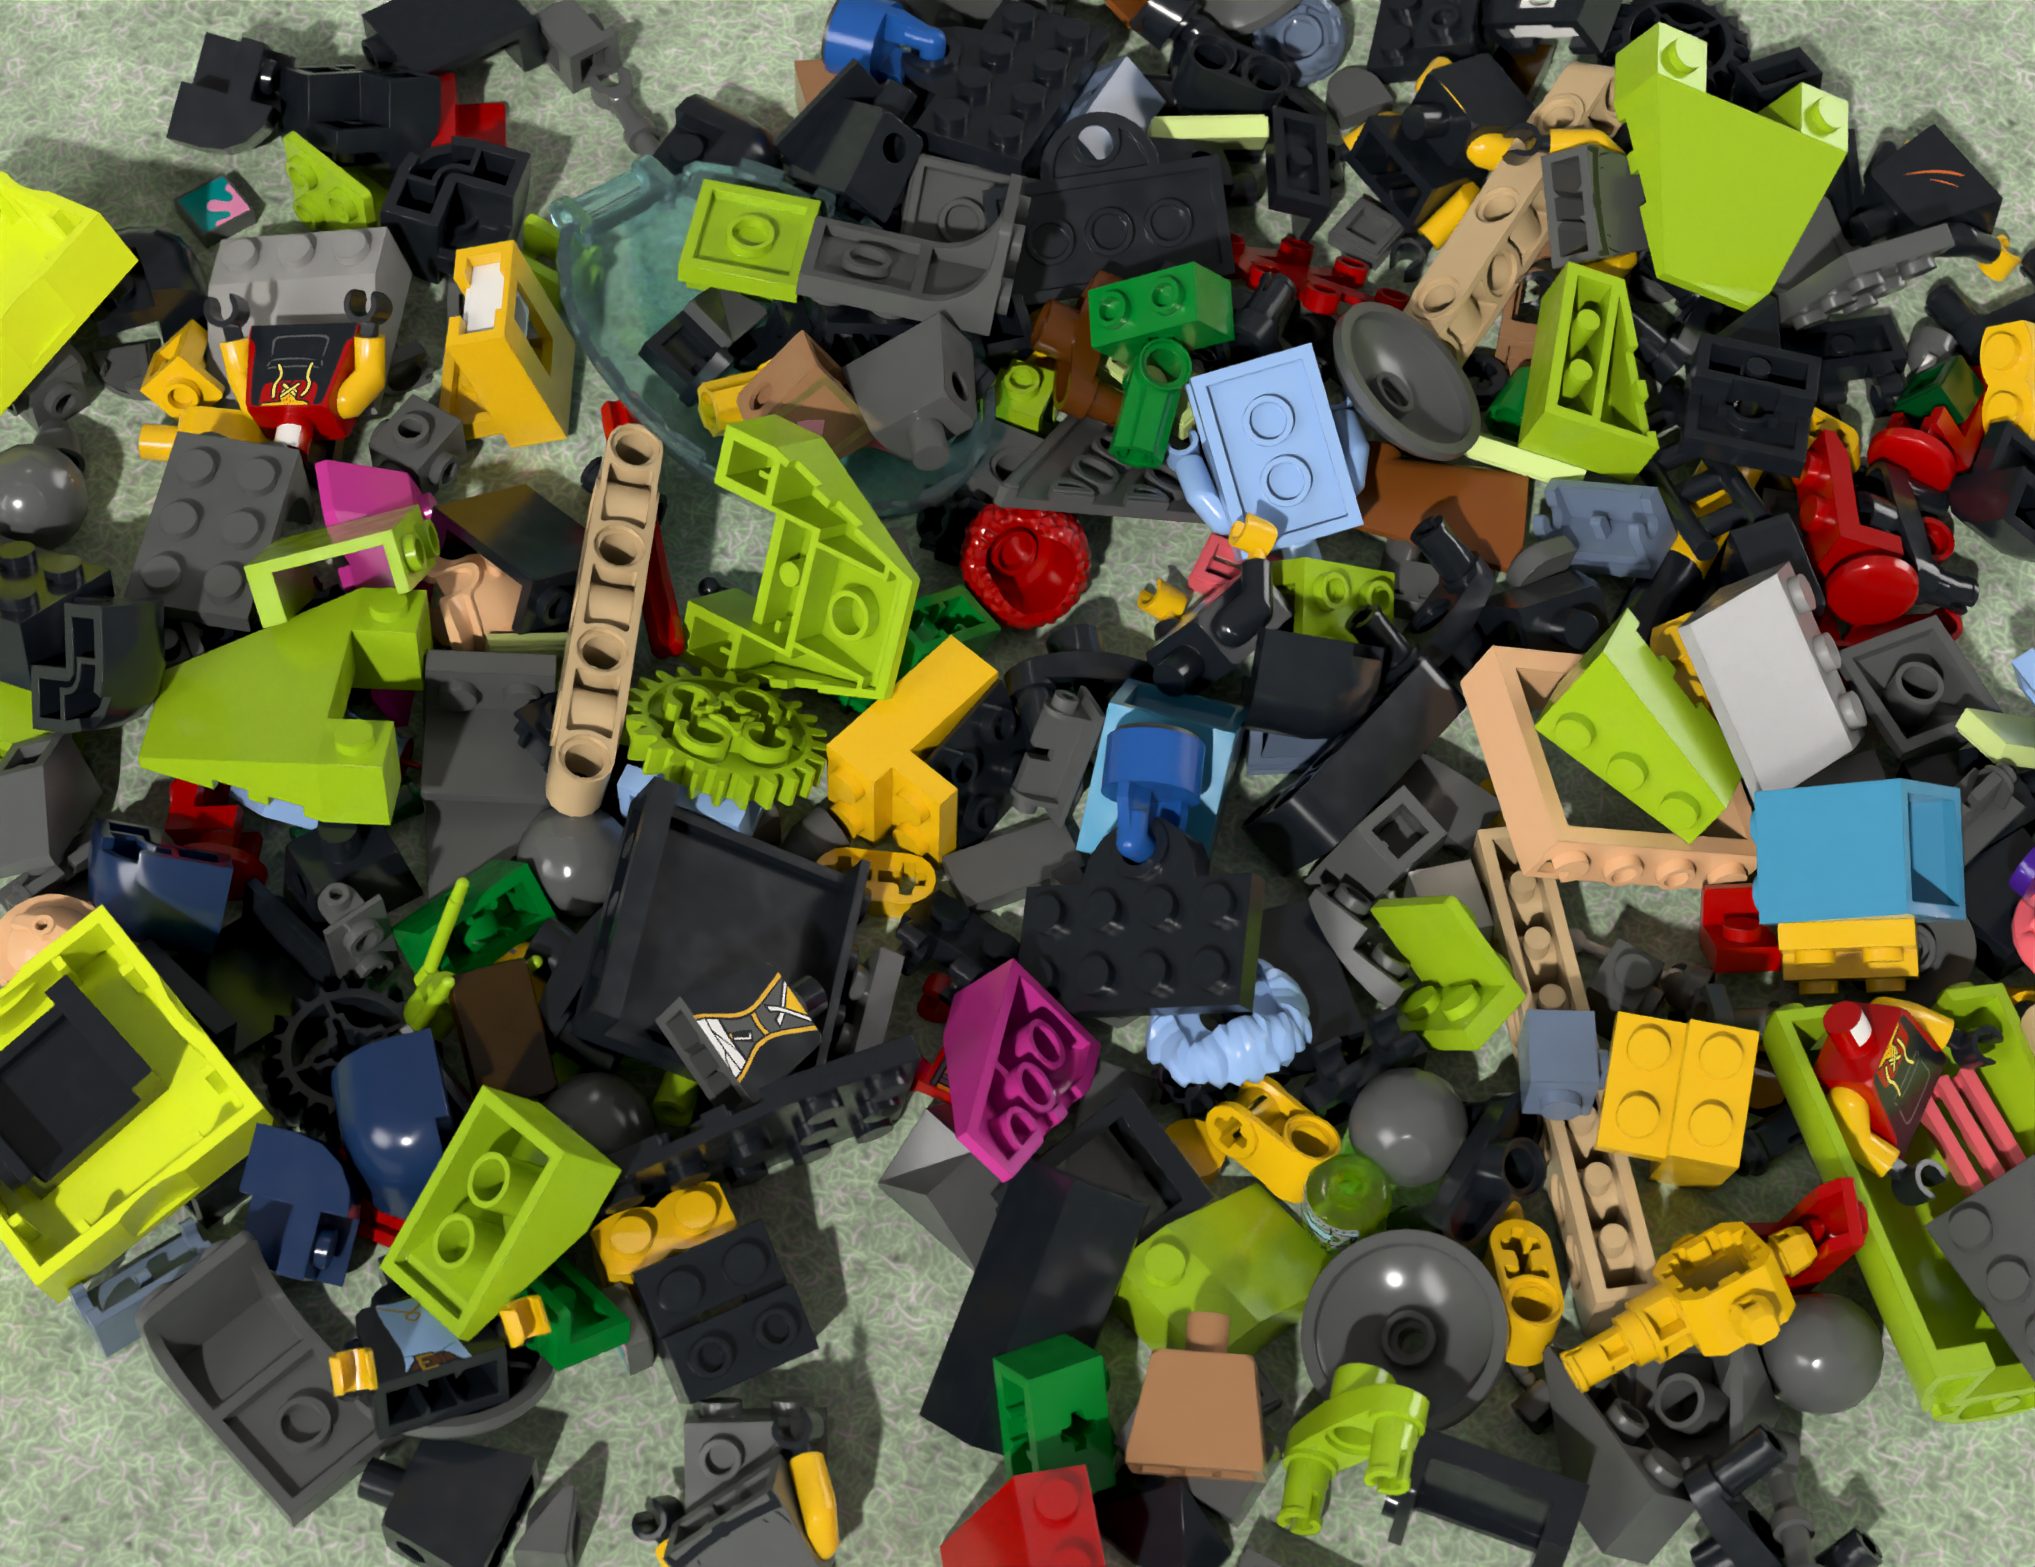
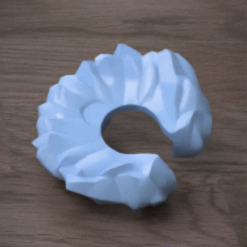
[1146,958,1312,1089]

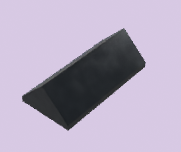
[919,1157,1150,1456]

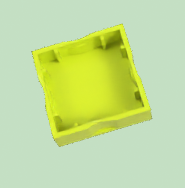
[0,171,139,416]
[0,904,281,1304]

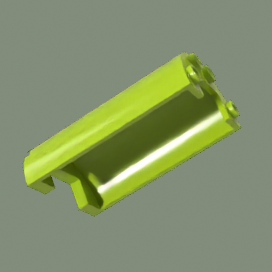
[1763,982,2035,1423]

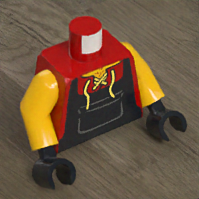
[203,289,393,463]
[1813,997,2004,1206]

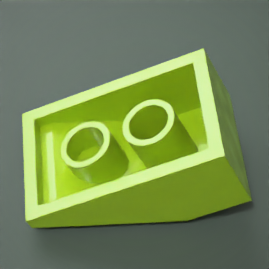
[379,1085,622,1342]
[1111,1182,1333,1357]

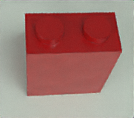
[940,1464,1106,1567]

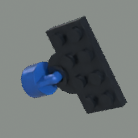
[821,0,1110,176]
[1018,722,1266,1019]

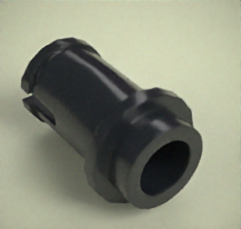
[1735,1103,1805,1177]

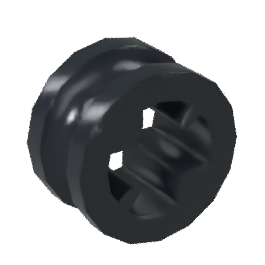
[1462,353,1507,412]

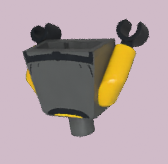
[1502,122,1649,309]
[631,1407,840,1567]

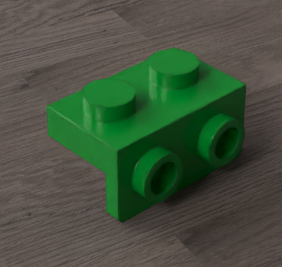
[499,1255,630,1372]

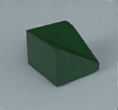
[1894,355,1984,430]

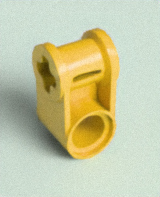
[1205,1076,1341,1203]

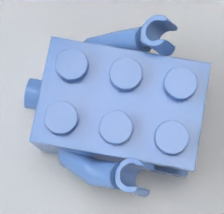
[1165,343,1370,563]

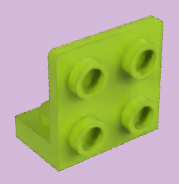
[283,131,388,231]
[1271,557,1395,696]
[1370,895,1527,1051]

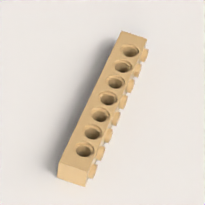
[1470,826,1658,1338]

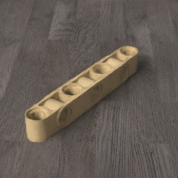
[1402,62,1622,368]
[545,423,663,817]

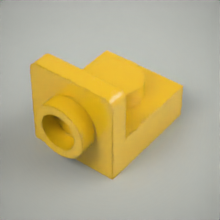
[140,319,225,422]

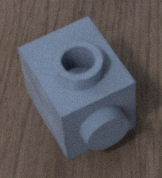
[1518,1009,1609,1120]

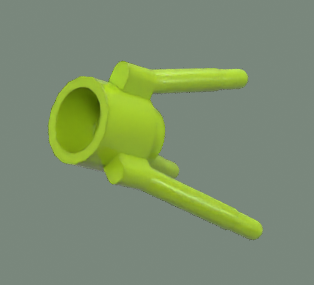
[403,877,543,1040]

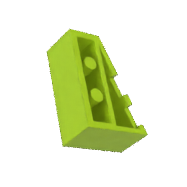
[1517,261,1659,483]
[1533,608,1742,844]

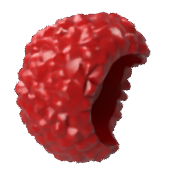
[959,504,1092,630]

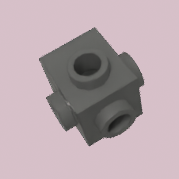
[7,341,91,432]
[368,394,468,496]

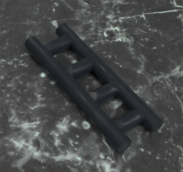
[1638,384,1774,561]

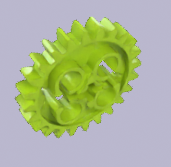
[619,666,827,811]

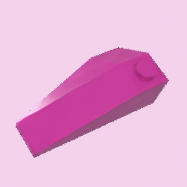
[315,460,438,728]
[943,958,1101,1183]

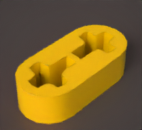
[816,847,936,918]

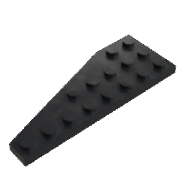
[378,1033,922,1286]

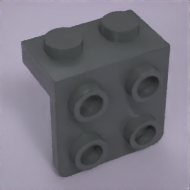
[684,1396,828,1515]

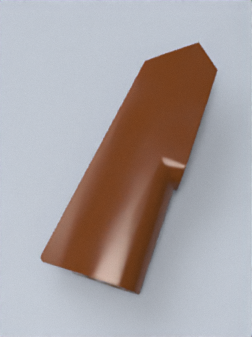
[1354,440,1529,574]

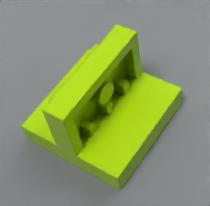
[678,179,821,304]

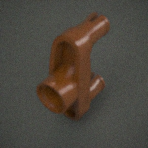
[1029,269,1124,427]

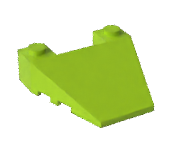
[1614,22,1848,312]
[677,414,921,700]
[138,587,433,825]

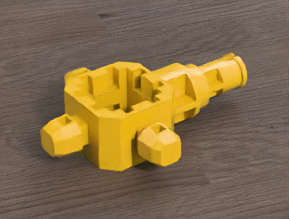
[1559,1221,1818,1394]

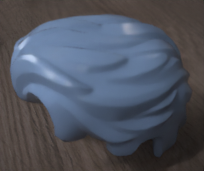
[1250,0,1346,88]

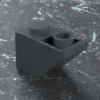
[0,732,103,879]
[1304,785,1448,907]

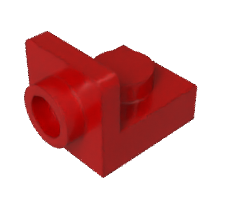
[1699,883,1782,973]

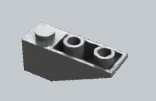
[1542,1345,1696,1565]

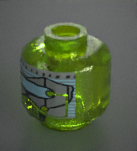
[1300,1154,1392,1254]

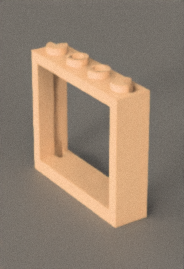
[1460,645,1757,890]

